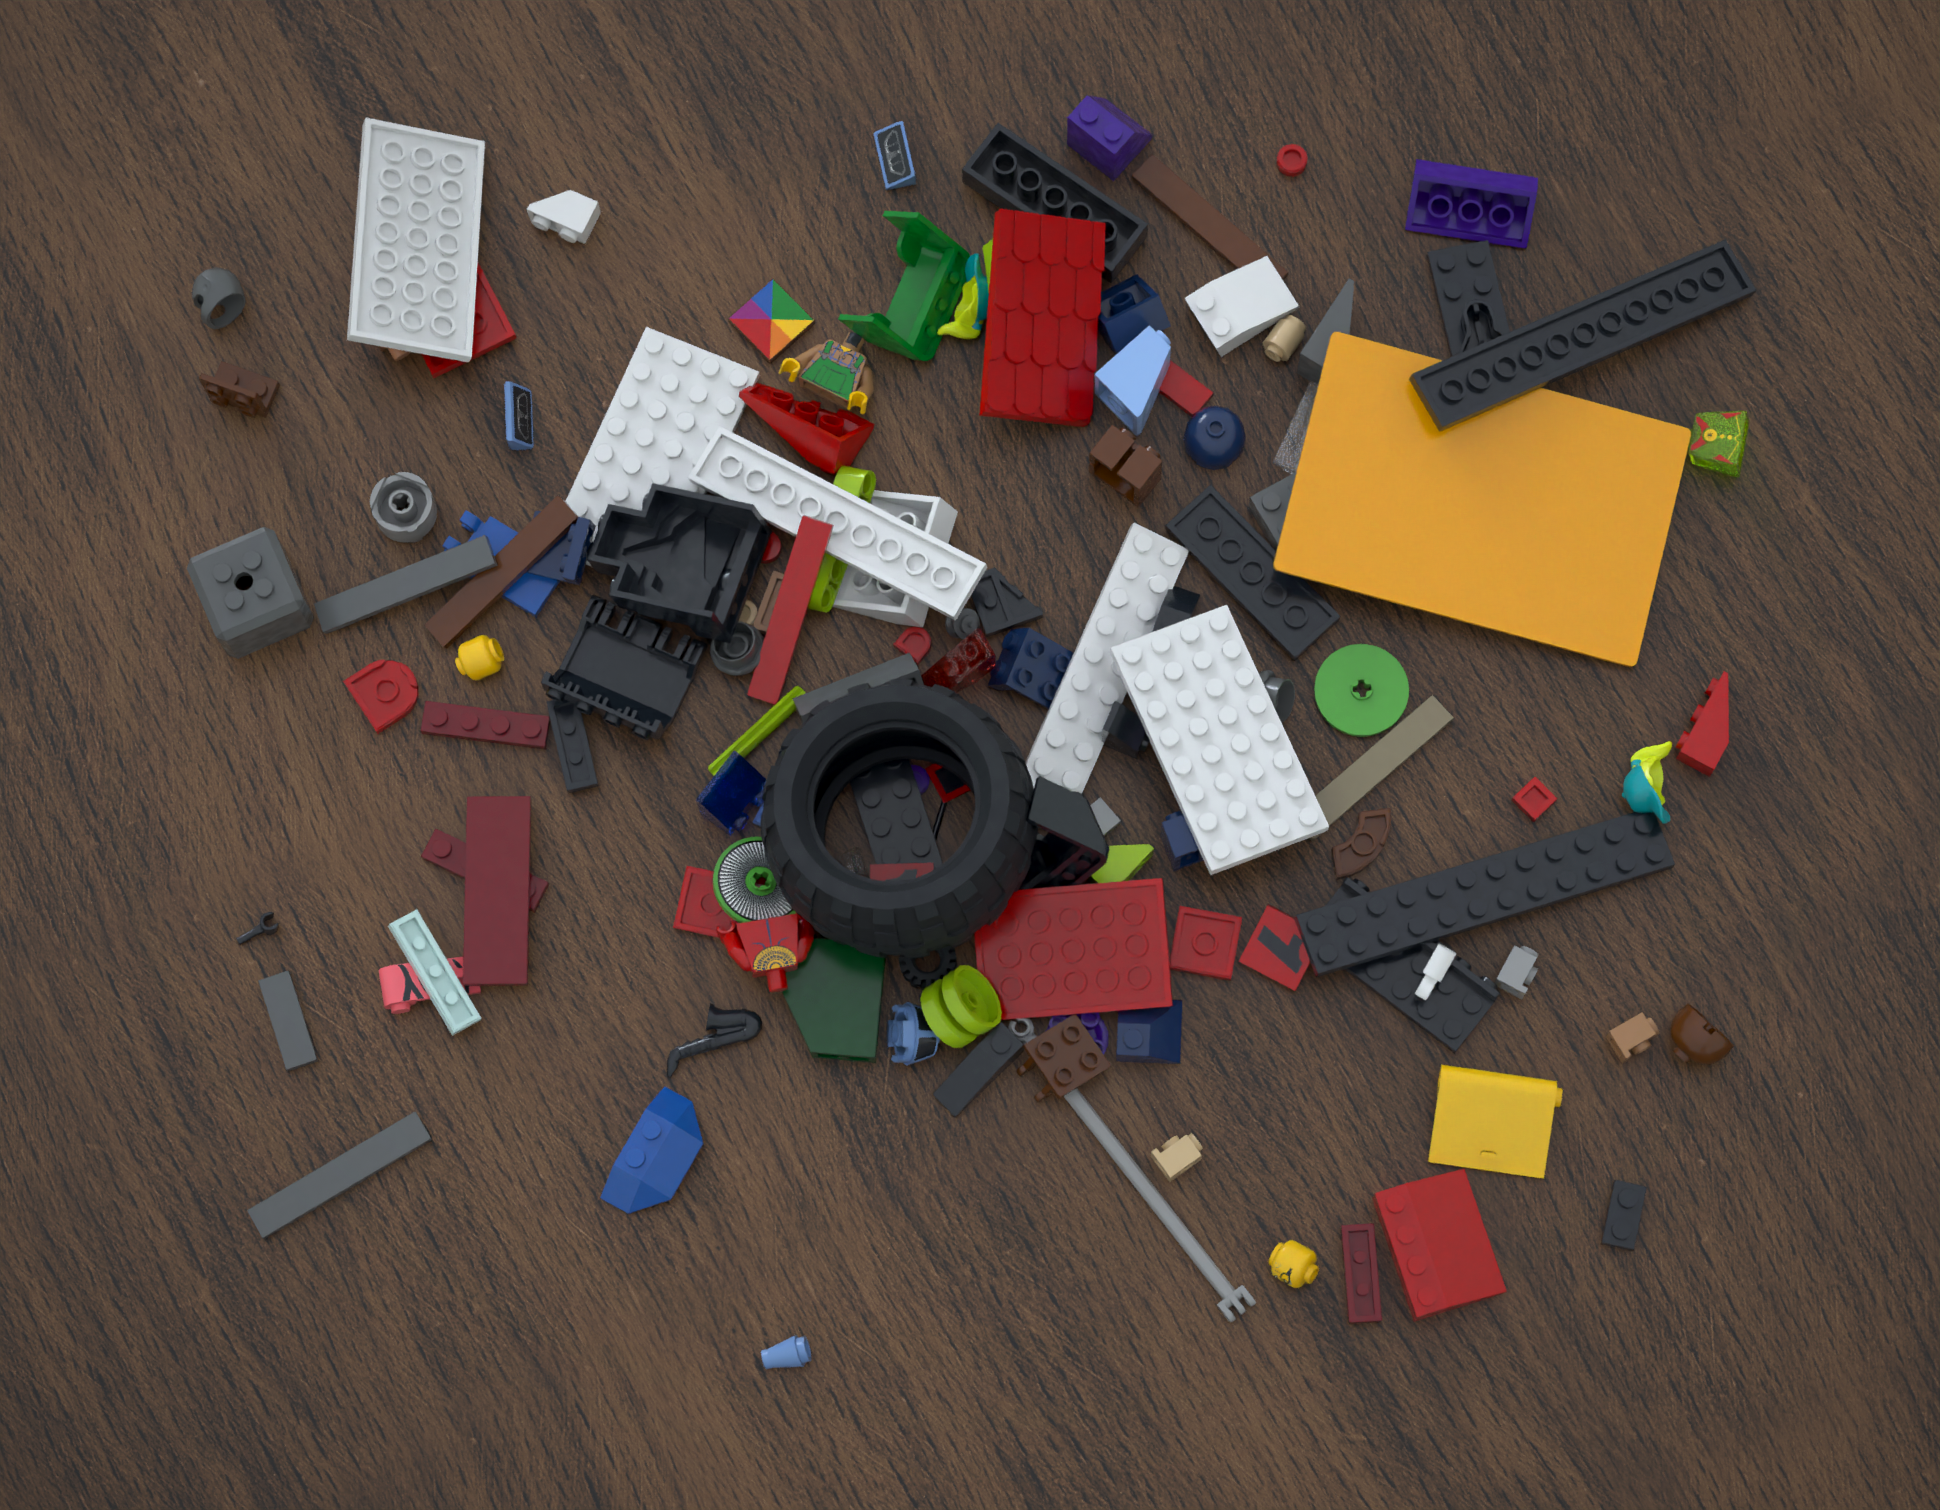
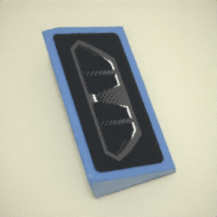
[873,121,916,190]
[504,381,534,450]

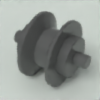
[945,608,980,640]

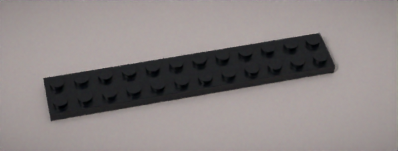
[1409,239,1756,432]
[1294,812,1675,977]

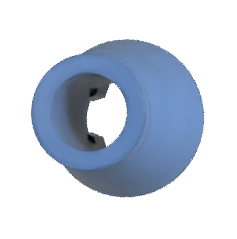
[761,1335,812,1369]

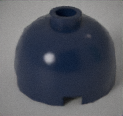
[1183,406,1246,470]

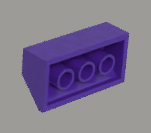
[1405,159,1538,249]

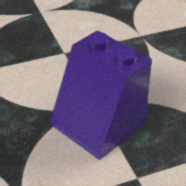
[1067,95,1153,181]

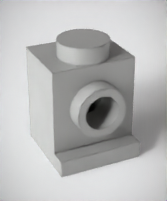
[1495,945,1538,1000]

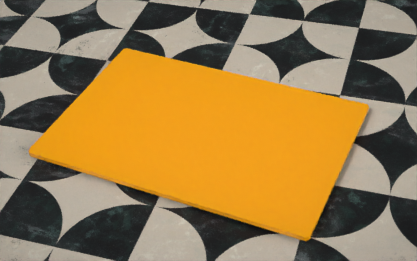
[1273,332,1691,667]

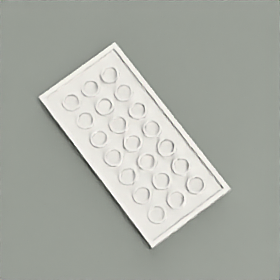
[347,118,485,362]
[566,327,760,567]
[1110,605,1329,875]

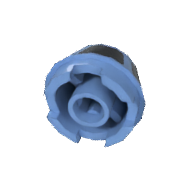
[887,1002,940,1066]

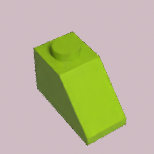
[1087,844,1154,884]

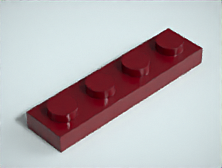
[420,701,551,750]
[421,828,549,913]

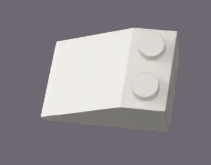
[1185,256,1300,357]

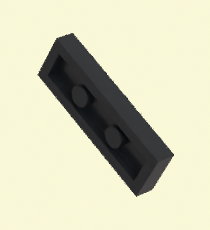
[546,699,599,794]

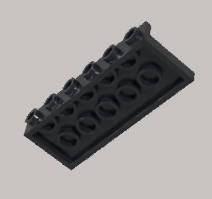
[1325,877,1500,1054]

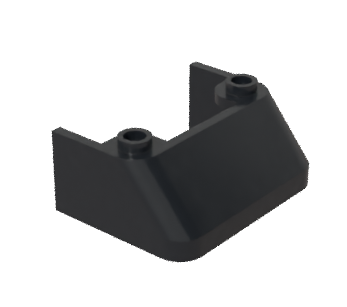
[1018,776,1110,890]

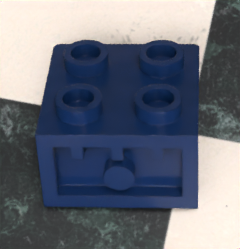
[526,511,596,586]

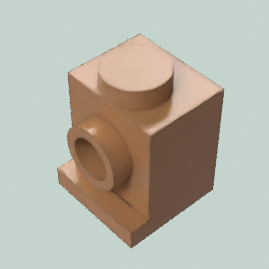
[1606,1012,1659,1064]

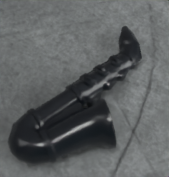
[667,1003,762,1077]

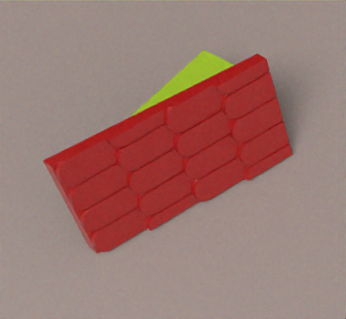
[979,209,1106,427]

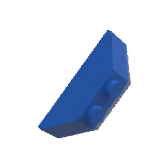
[600,1086,704,1214]

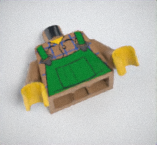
[778,332,874,414]

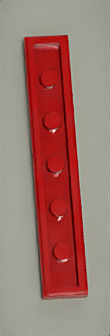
[747,515,834,704]

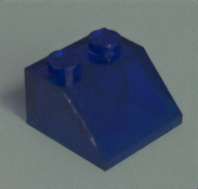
[696,750,767,836]

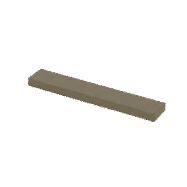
[1309,695,1454,842]

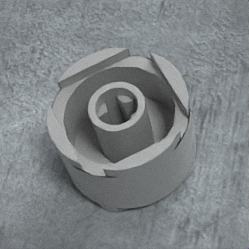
[370,472,437,543]

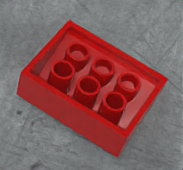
[1372,1169,1507,1322]

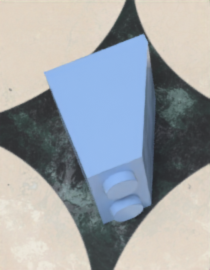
[1095,325,1171,436]

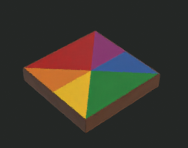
[728,279,815,364]

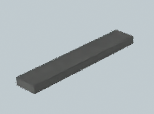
[314,535,498,634]
[247,1111,432,1239]

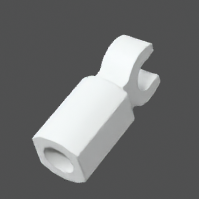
[1415,944,1457,1000]

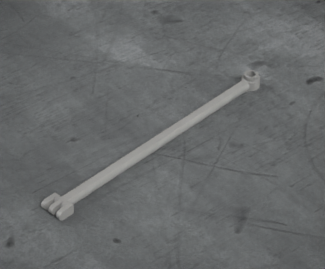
[1008,1018,1256,1323]

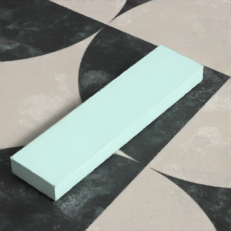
[388,909,481,1036]

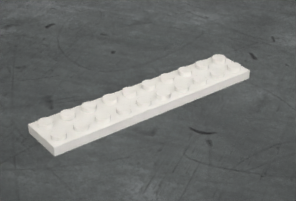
[688,426,987,621]
[1026,523,1189,794]

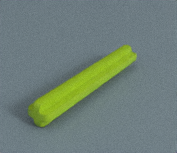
[708,686,806,780]

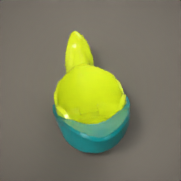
[937,253,989,339]
[1622,741,1672,824]

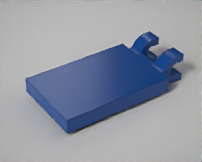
[442,510,560,618]

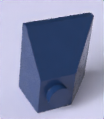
[1116,1000,1183,1064]

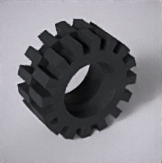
[899,945,957,990]

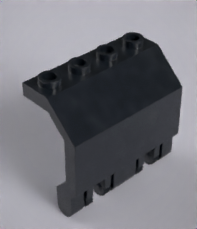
[541,595,708,740]

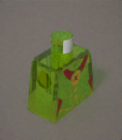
[1688,410,1750,477]

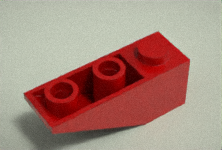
[1676,671,1729,777]

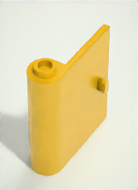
[1428,1064,1563,1179]

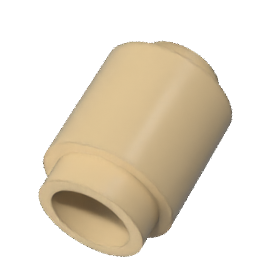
[1263,315,1306,362]

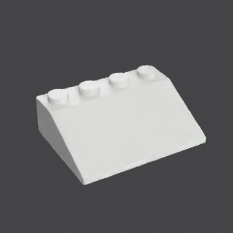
[833,490,958,627]

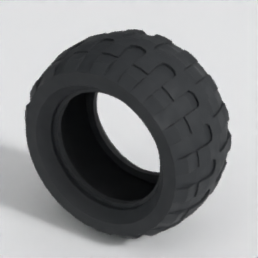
[760,679,1038,959]

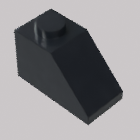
[1152,586,1200,632]
[1102,701,1150,759]

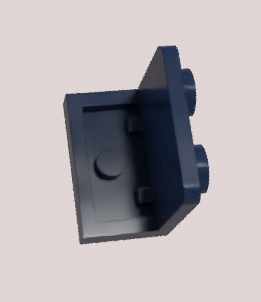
[988,628,1074,710]

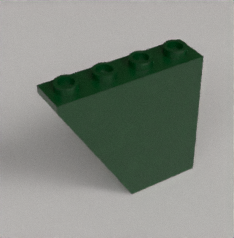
[781,934,886,1063]

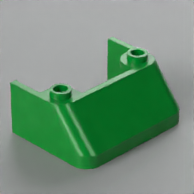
[838,211,970,361]

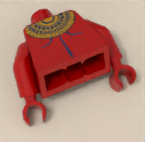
[716,913,814,992]

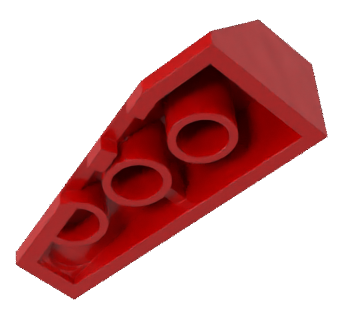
[739,383,875,474]

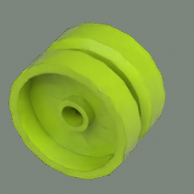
[920,965,1002,1048]

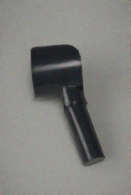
[236,912,279,945]

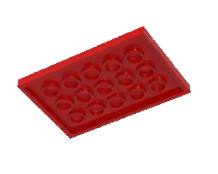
[974,878,1173,1021]

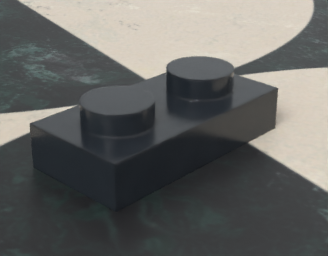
[1601,1180,1647,1251]

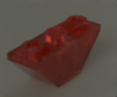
[921,628,996,693]

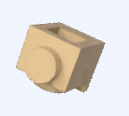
[1151,1133,1203,1183]

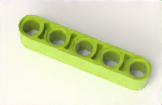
[808,466,876,613]

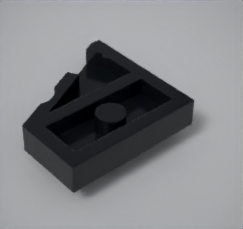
[971,567,1043,638]

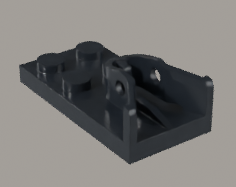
[1427,240,1510,357]

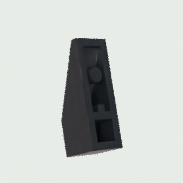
[933,1022,1024,1118]

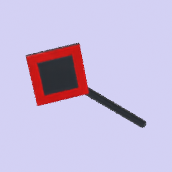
[925,764,970,841]

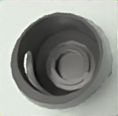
[192,267,246,329]

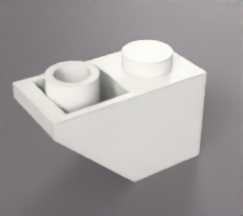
[527,190,601,244]

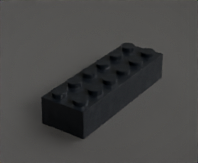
[962,123,1148,284]

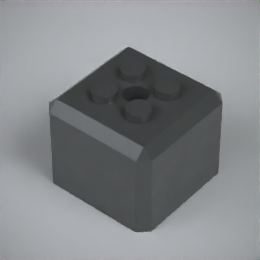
[187,527,314,659]

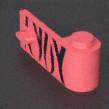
[378,957,481,1014]

